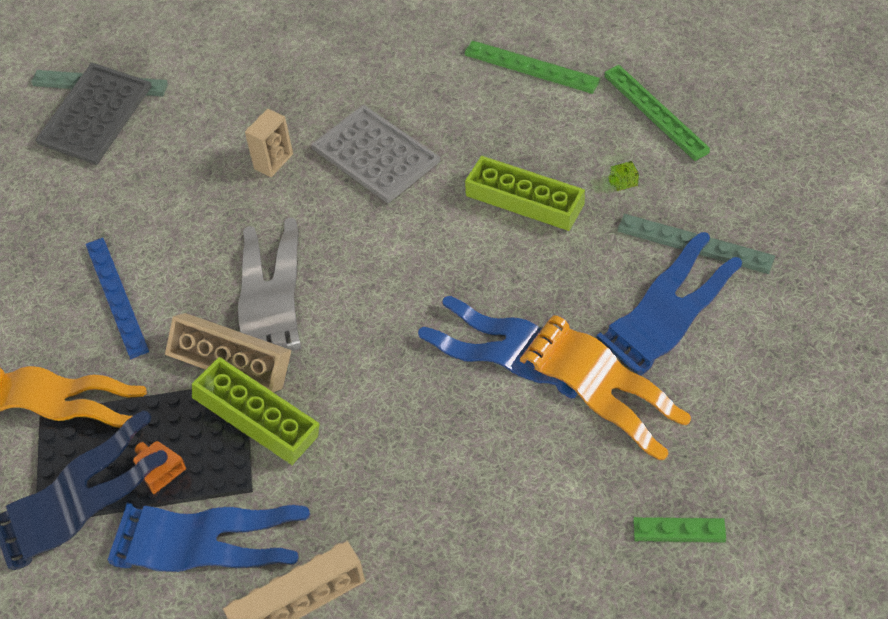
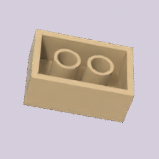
[245,109,293,177]

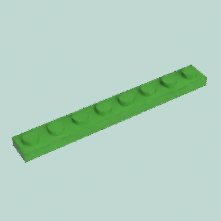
[465,40,600,94]
[605,65,710,161]

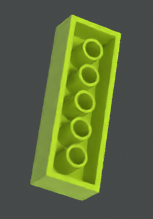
[465,155,585,231]
[192,357,320,465]

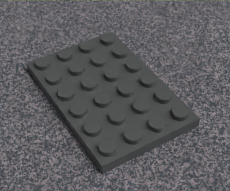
[35,62,152,165]

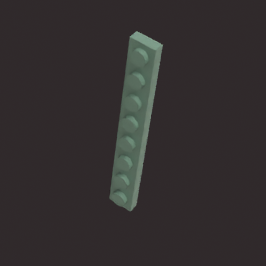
[31,70,168,96]
[618,214,775,274]

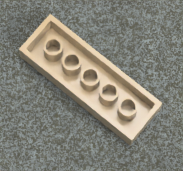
[165,313,292,393]
[223,541,365,619]

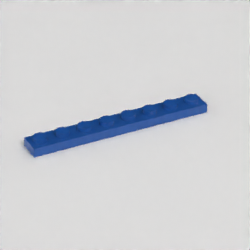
[85,238,149,360]

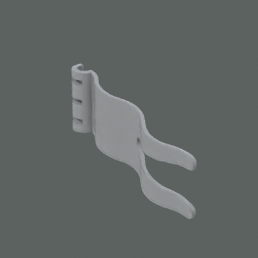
[238,218,301,351]

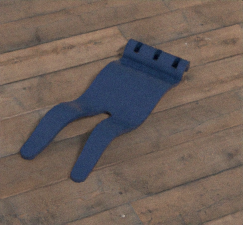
[0,411,168,570]

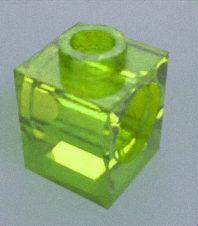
[608,161,639,192]

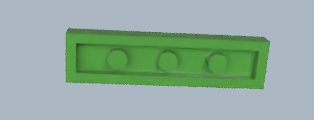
[633,517,726,542]

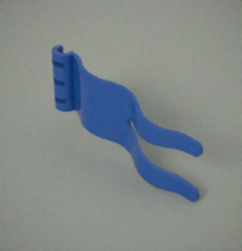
[596,232,742,376]
[418,296,578,398]
[107,503,310,572]

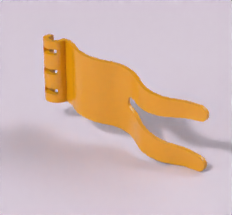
[520,315,691,460]
[0,366,147,428]

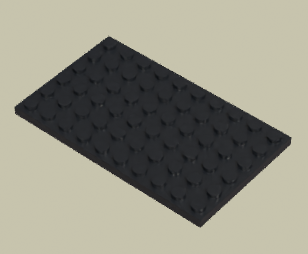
[36,389,253,517]

